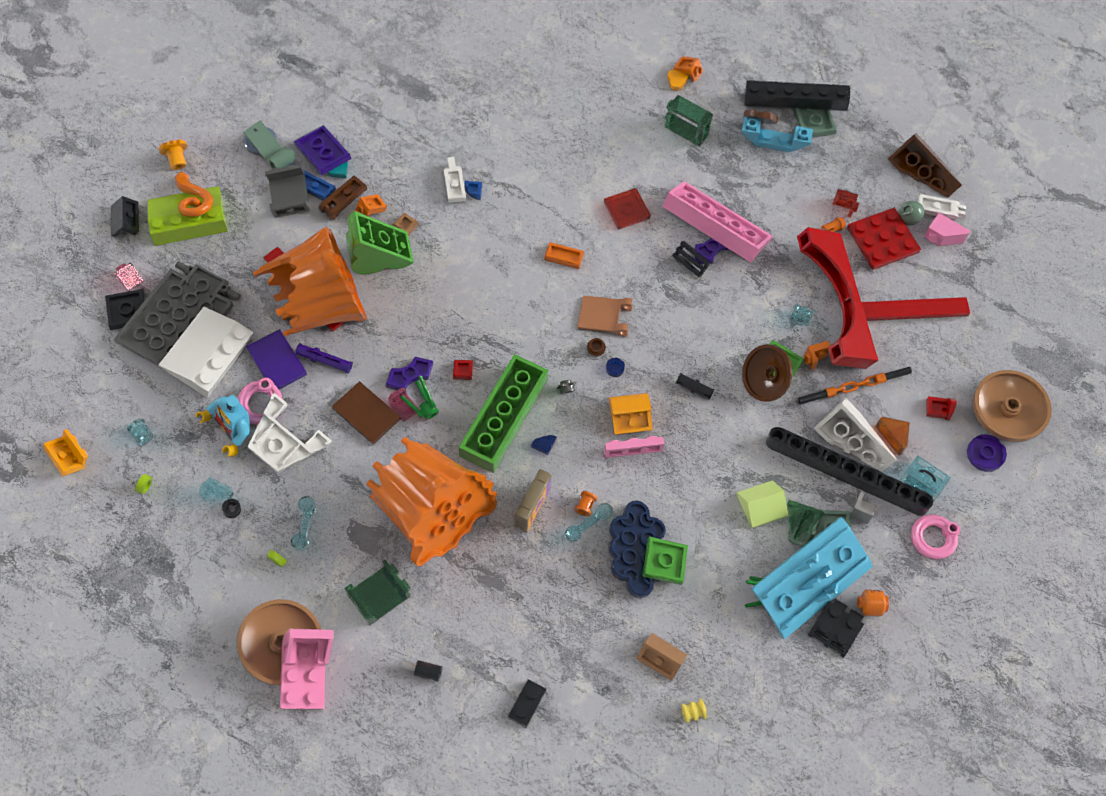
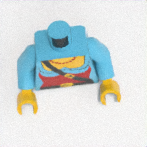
[195,395,250,457]

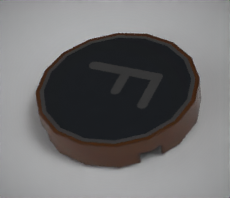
[743,109,778,124]

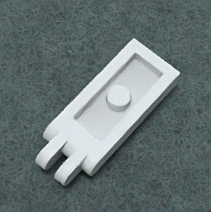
[918,194,966,220]

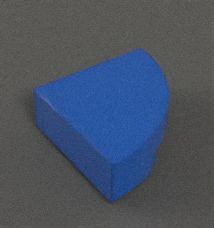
[464,181,482,200]

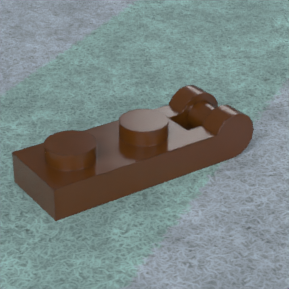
[318,175,367,220]

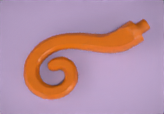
[175,172,213,217]

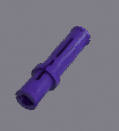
[295,343,353,373]

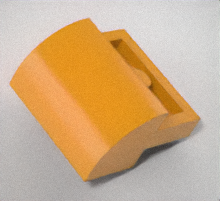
[608,393,653,435]

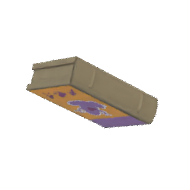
[515,469,552,533]

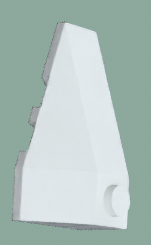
[814,398,897,472]

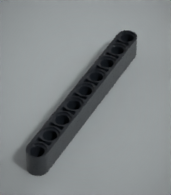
[766,427,934,516]

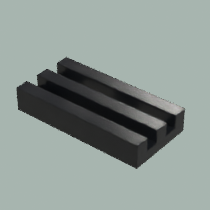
[672,241,711,277]

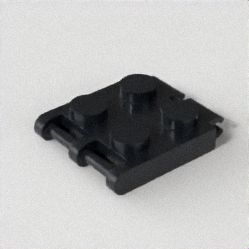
[808,598,864,658]

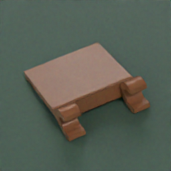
[577,295,633,337]

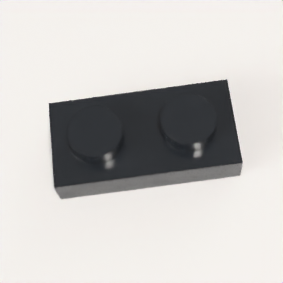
[508,679,546,728]

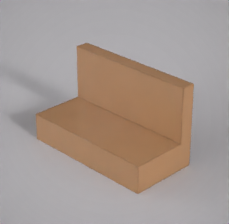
[636,633,687,681]

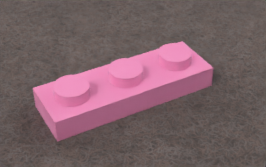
[604,436,664,458]

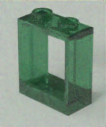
[665,95,713,147]

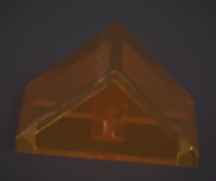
[875,417,910,456]

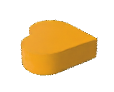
[667,69,689,91]

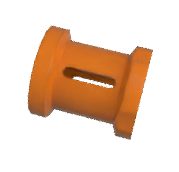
[574,491,598,517]

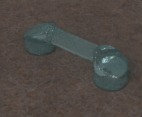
[290,496,316,551]
[565,503,613,543]

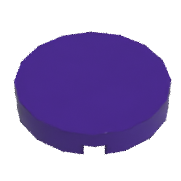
[967,434,1007,472]

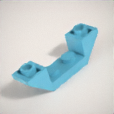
[742,116,813,152]

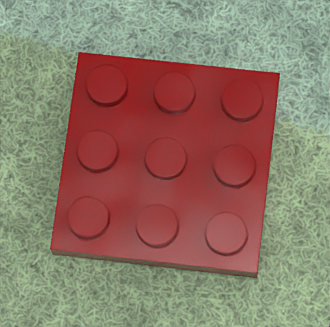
[847,207,921,270]

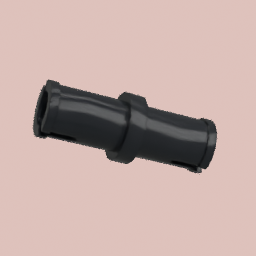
[675,373,715,400]

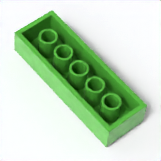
[459,354,548,473]

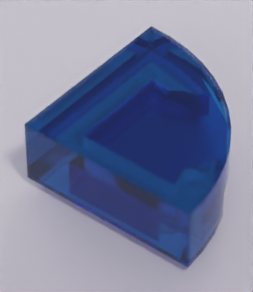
[531,435,557,455]

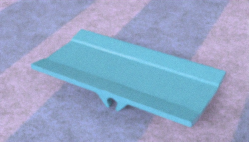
[751,517,873,639]

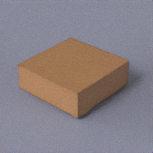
[393,213,418,236]

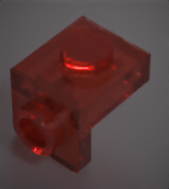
[832,189,860,218]

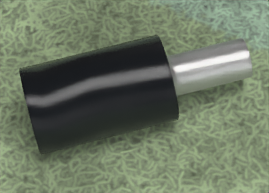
[401,660,443,682]

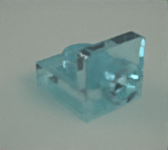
[199,477,234,501]

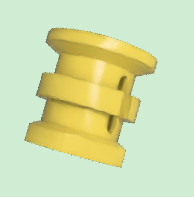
[681,698,707,723]

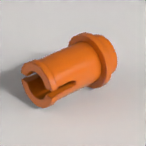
[821,217,846,232]

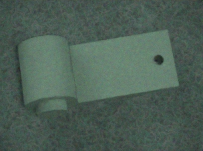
[243,120,296,169]

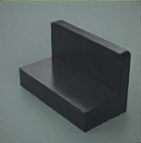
[111,196,139,237]

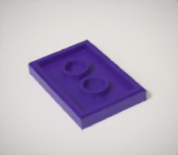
[294,125,351,176]
[246,329,307,389]

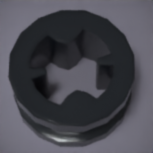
[222,498,241,518]

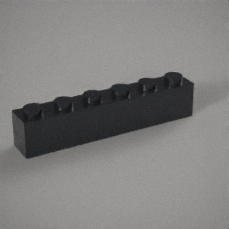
[744,80,851,111]

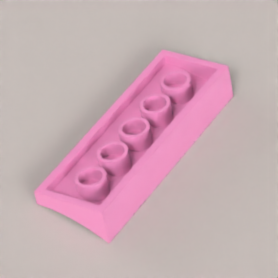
[662,181,773,263]

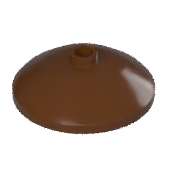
[742,344,793,402]

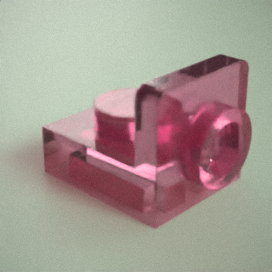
[115,262,144,291]
[388,387,418,422]

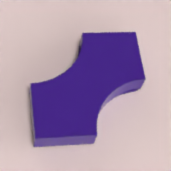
[694,238,730,264]
[386,357,434,392]

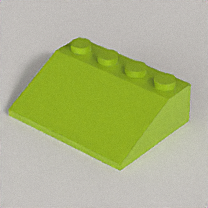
[148,186,228,246]

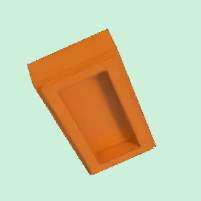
[544,242,584,269]

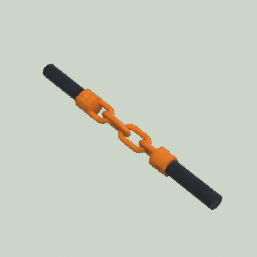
[798,367,912,405]

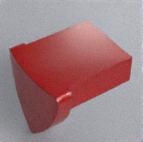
[926,396,957,421]

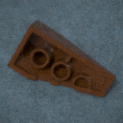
[888,133,962,198]

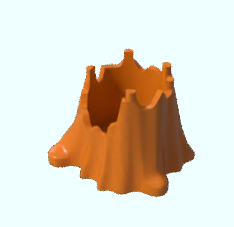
[253,227,367,336]
[366,437,497,566]

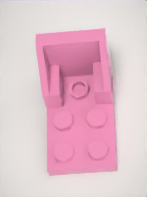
[280,629,334,709]

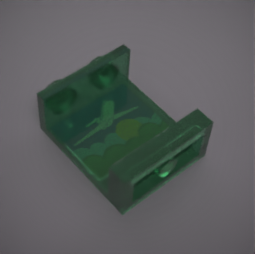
[344,560,411,626]

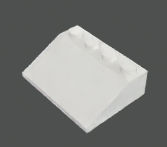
[158,307,253,398]

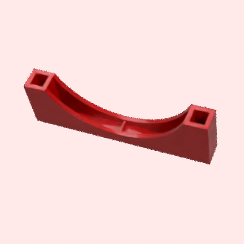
[797,227,878,369]

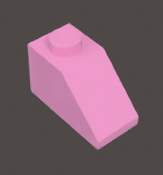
[924,213,970,246]

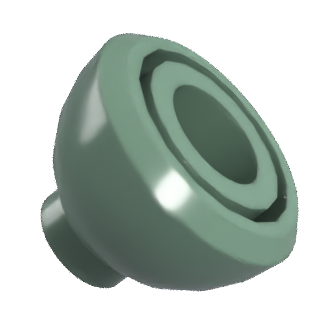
[899,201,924,225]

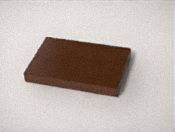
[332,381,401,445]

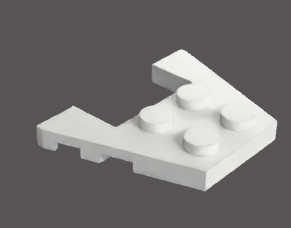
[248,393,332,473]

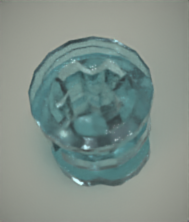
[791,303,814,326]
[127,419,153,445]

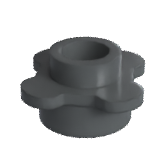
[557,380,576,394]

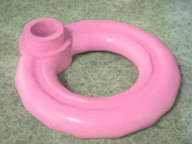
[238,378,282,425]
[911,514,960,560]

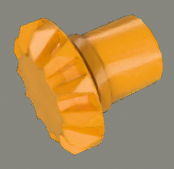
[158,139,188,170]

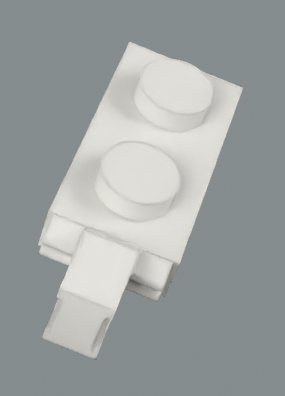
[444,157,466,203]

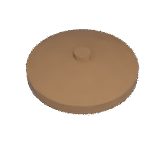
[973,370,1052,442]
[237,599,321,685]

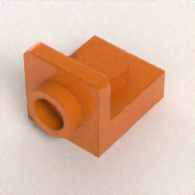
[674,56,703,82]
[355,194,387,216]
[804,340,831,370]

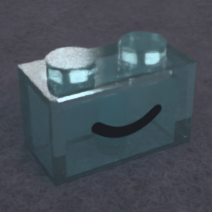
[900,455,951,501]

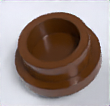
[587,338,606,356]

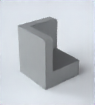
[850,492,876,524]

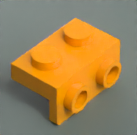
[43,429,88,477]

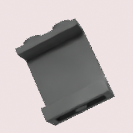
[265,165,310,218]

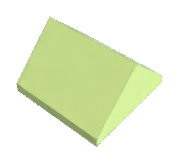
[736,481,788,529]

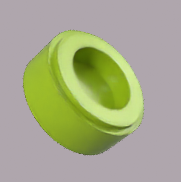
[135,474,153,494]
[267,549,287,567]

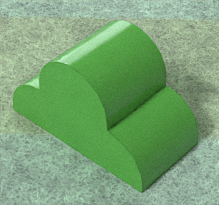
[346,211,414,275]

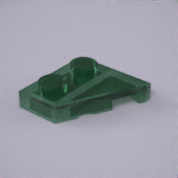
[788,500,824,547]

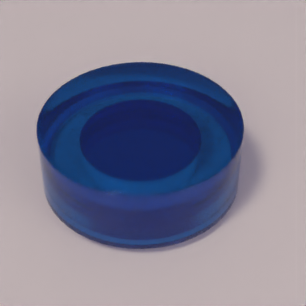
[606,358,625,377]

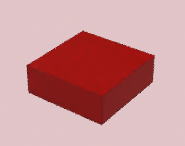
[453,360,473,380]

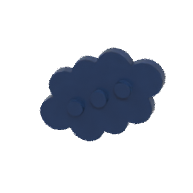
[608,500,666,598]

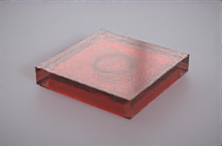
[604,188,651,230]

